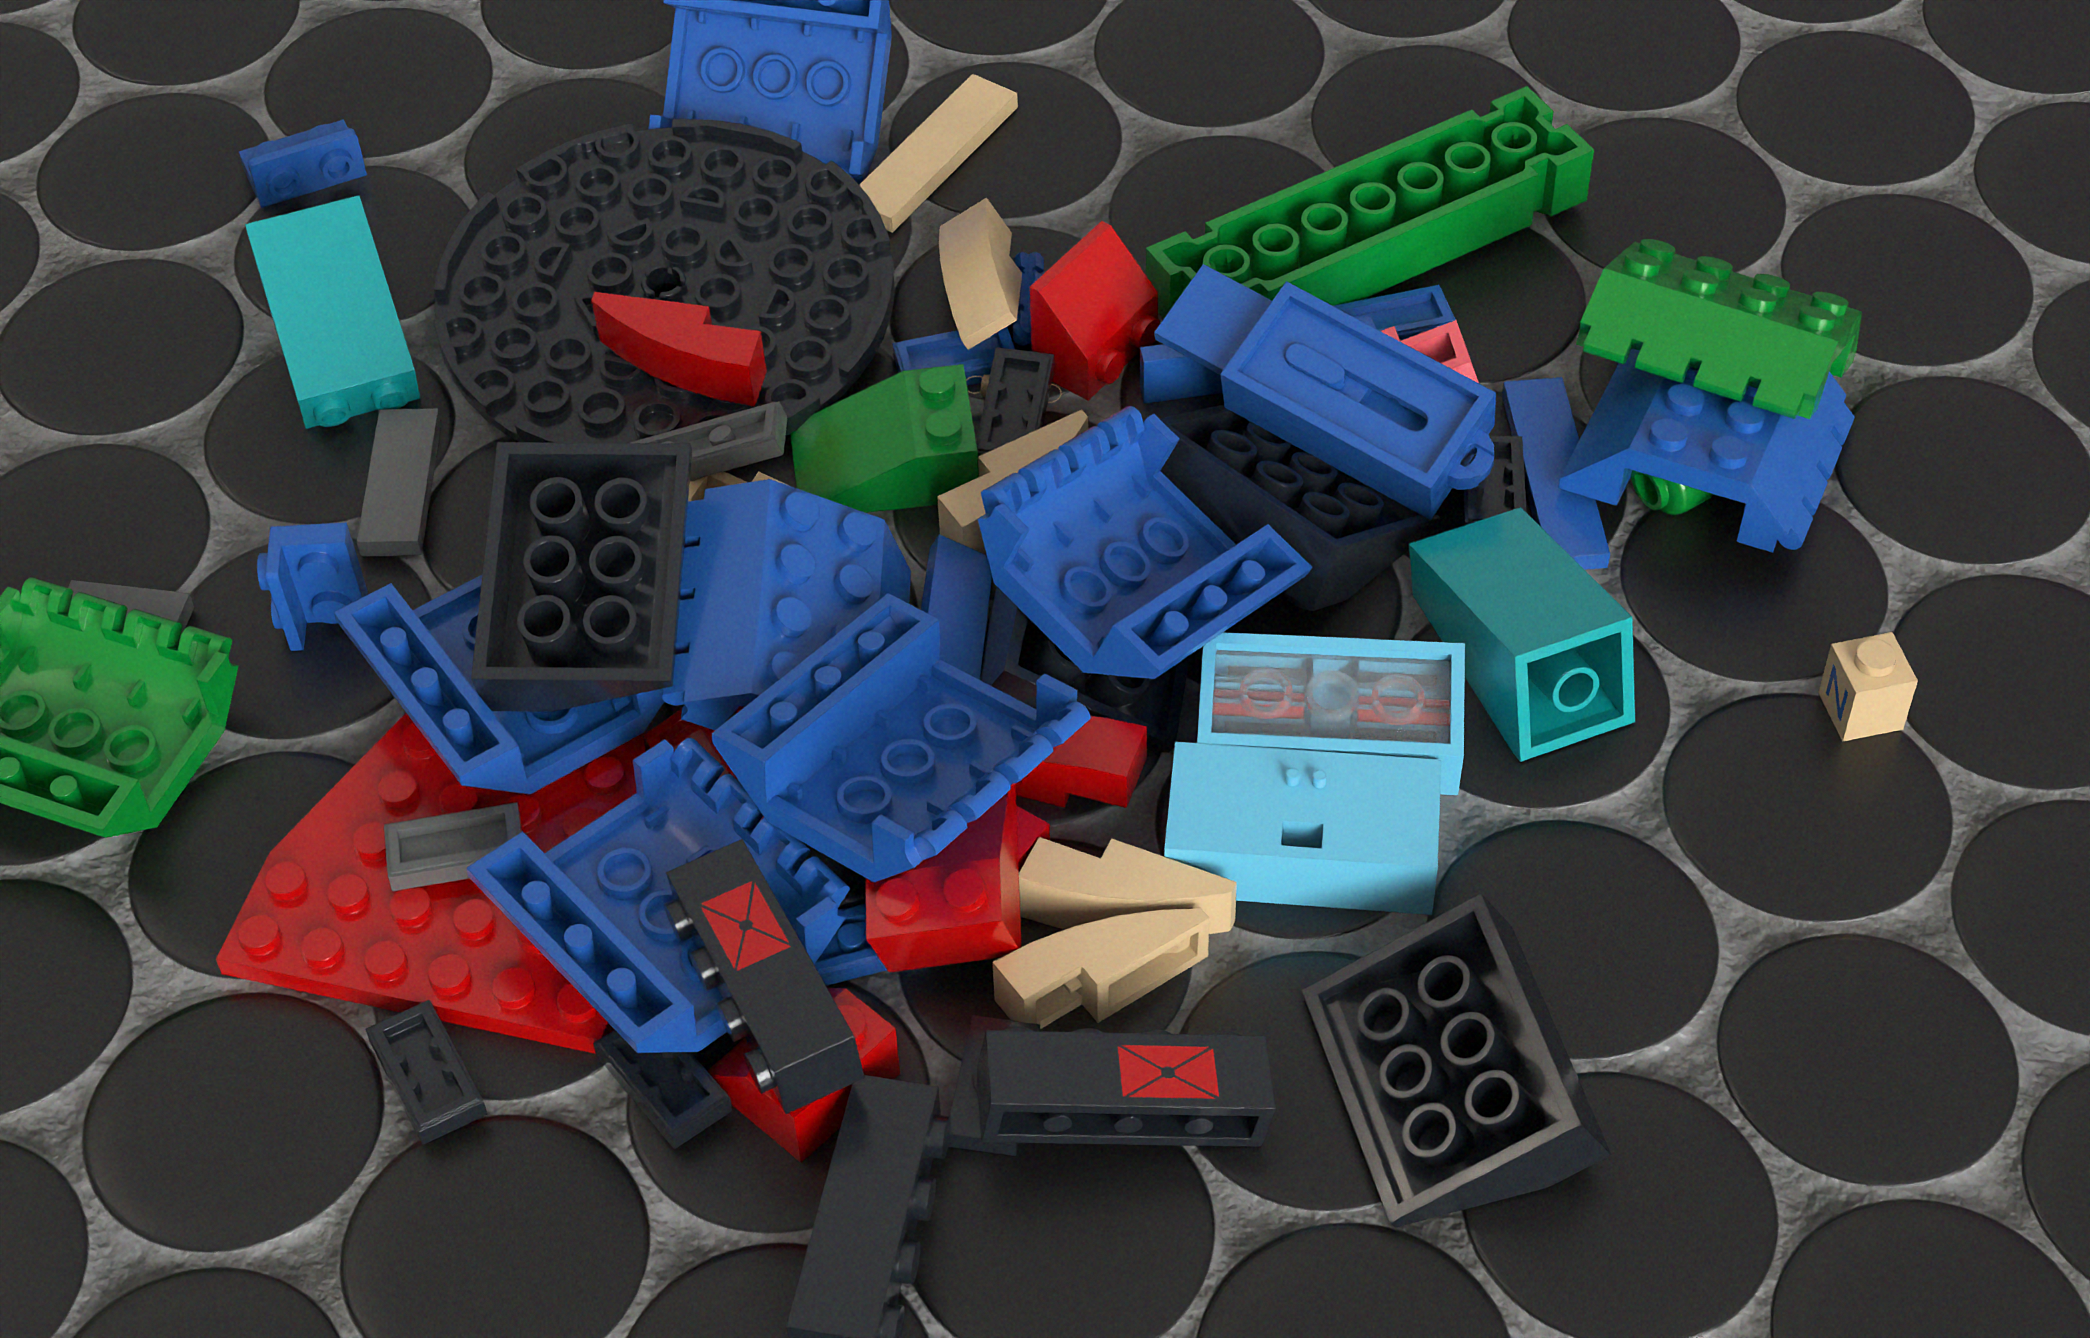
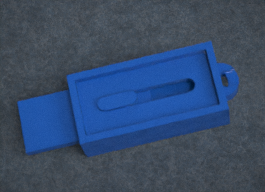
[1154,264,1496,520]

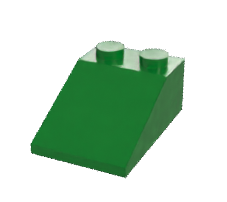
[790,364,979,513]

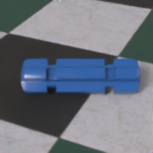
[1013,251,1044,347]

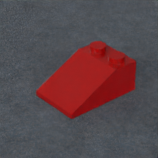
[866,783,1022,973]

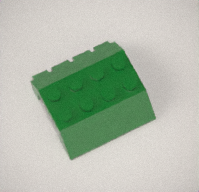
[1576,239,1862,419]
[0,577,239,838]

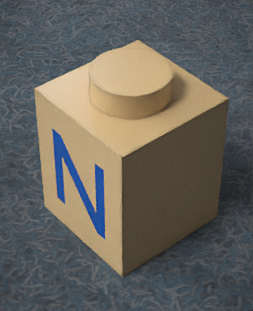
[1819,632,1918,741]

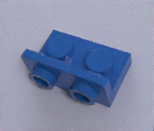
[239,119,367,208]
[257,522,369,651]

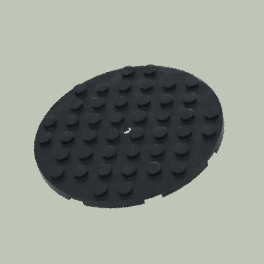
[434,119,895,443]

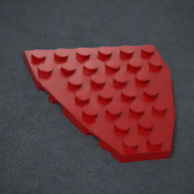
[216,713,646,1054]

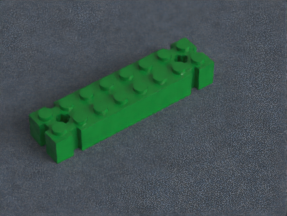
[1146,86,1594,319]

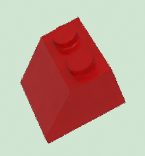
[1030,221,1160,401]
[707,988,900,1163]

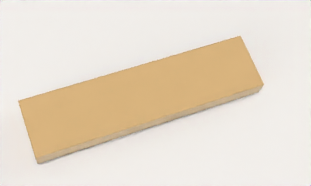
[859,74,1018,233]

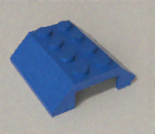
[649,0,892,184]
[1558,349,1855,553]
[978,406,1312,679]
[662,479,911,730]
[334,574,664,794]
[712,593,1091,882]
[466,738,850,1053]

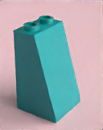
[245,195,421,429]
[1409,507,1635,762]

